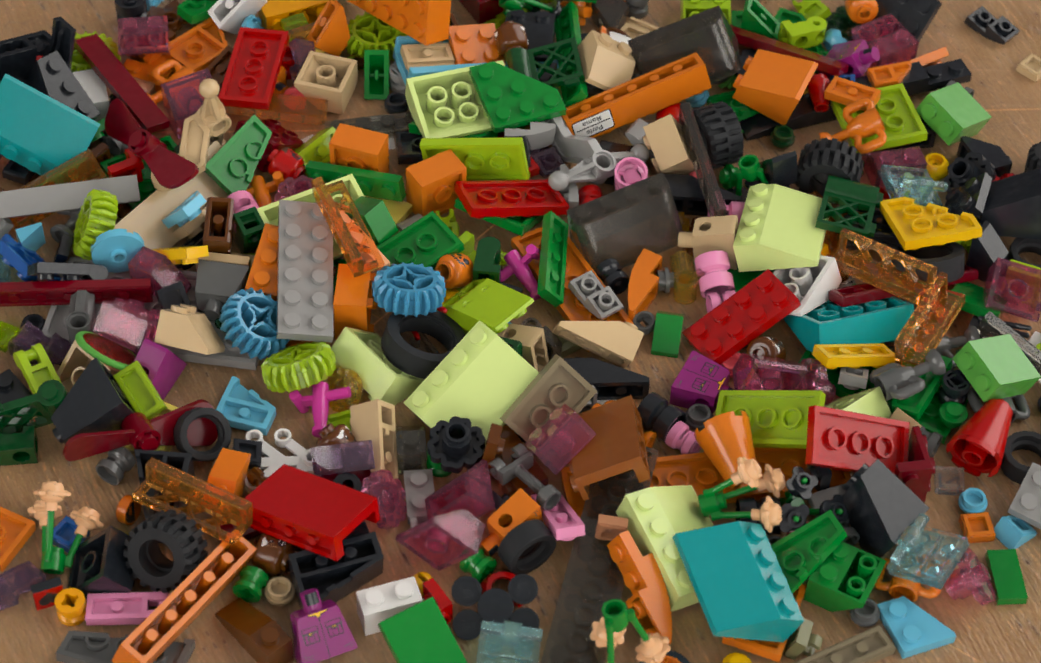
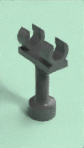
[488,443,561,510]

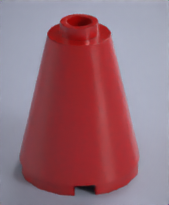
[946,399,1013,477]

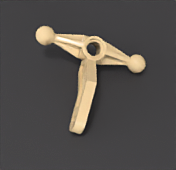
[151,78,232,191]

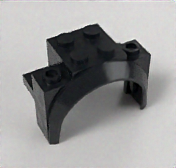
[0,16,76,87]

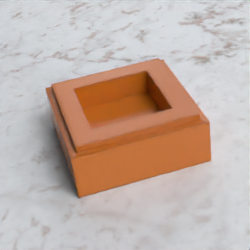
[959,512,996,544]

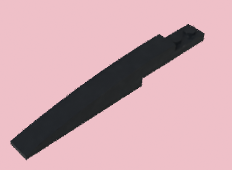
[739,59,972,141]

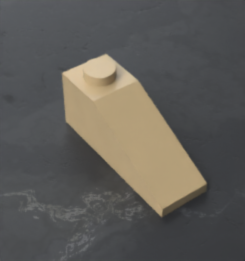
[552,321,644,368]
[350,399,399,488]

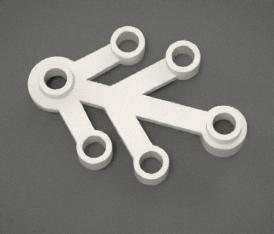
[214,428,326,494]

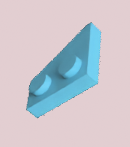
[162,190,207,229]
[216,376,276,436]
[877,596,956,659]

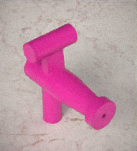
[501,244,541,301]
[289,381,351,438]

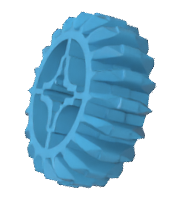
[372,262,446,317]
[219,287,289,360]

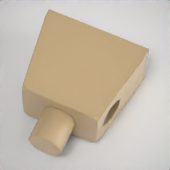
[678,215,738,270]
[497,323,549,373]

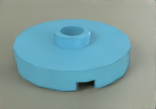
[90,228,146,273]

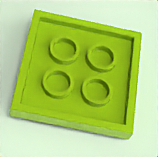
[831,83,928,154]

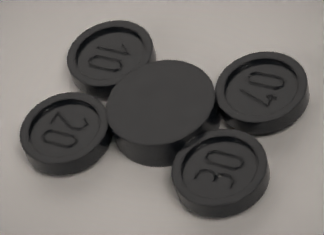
[451,574,540,641]

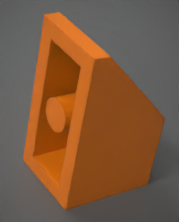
[306,0,350,56]
[202,448,251,511]

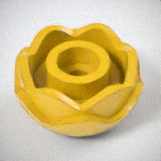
[918,153,949,181]

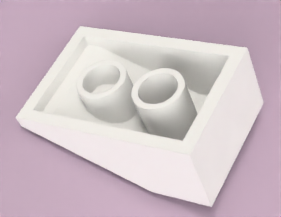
[773,255,842,317]

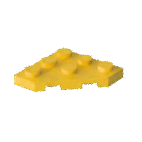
[879,197,982,251]

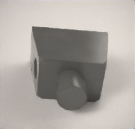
[195,259,250,321]

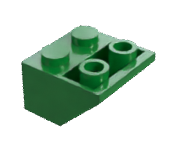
[804,541,887,612]

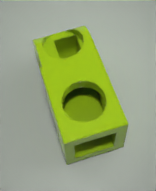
[778,16,827,49]

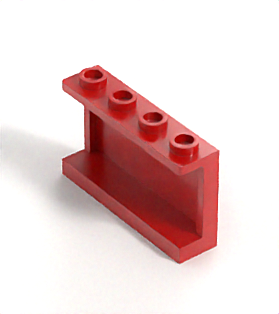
[239,464,380,561]

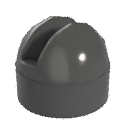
[633,311,655,335]

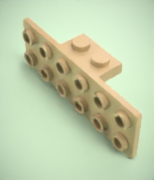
[114,141,229,266]

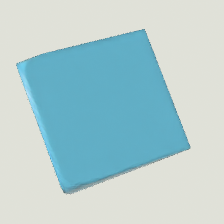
[15,222,46,252]
[994,515,1037,549]

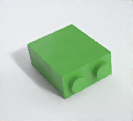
[916,83,992,146]
[952,334,1041,402]

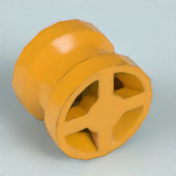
[54,588,86,626]

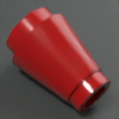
[807,74,831,112]

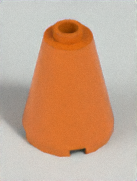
[694,411,756,494]

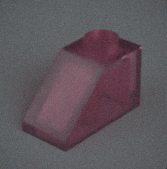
[128,246,192,296]

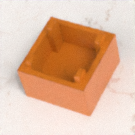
[329,123,389,173]
[406,149,467,217]
[333,264,377,340]

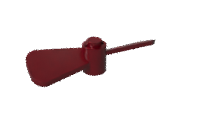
[105,98,199,189]
[62,399,218,461]

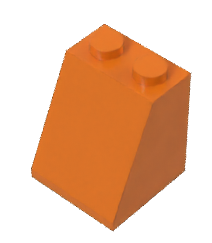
[732,49,818,125]

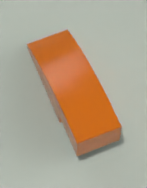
[626,248,663,322]

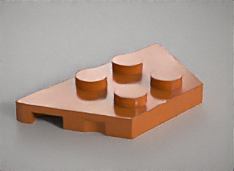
[143,17,228,75]

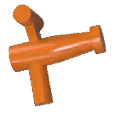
[246,171,288,207]

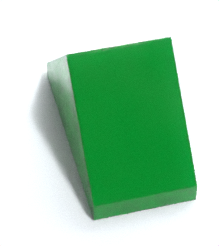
[741,0,780,40]
[364,50,390,100]
[344,196,399,246]
[651,311,685,358]

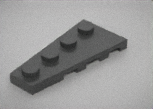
[56,630,196,663]

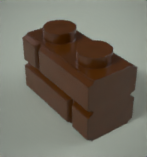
[203,197,235,255]

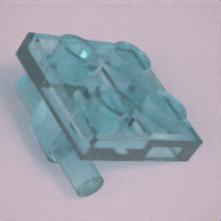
[878,164,948,206]
[887,513,970,589]
[476,620,543,663]

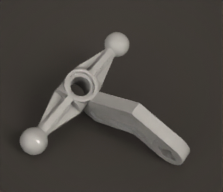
[541,116,650,191]

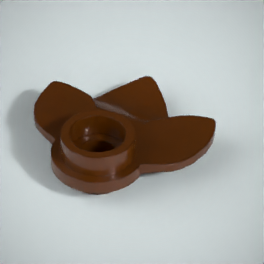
[149,0,189,32]

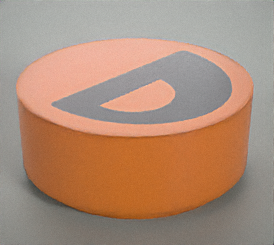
[116,495,141,525]

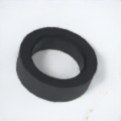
[883,242,965,285]
[381,310,465,379]

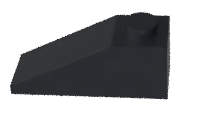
[661,173,741,216]
[564,357,650,400]

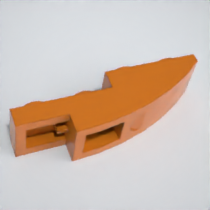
[607,530,672,645]

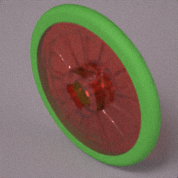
[75,331,136,370]

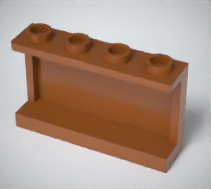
[565,395,651,501]

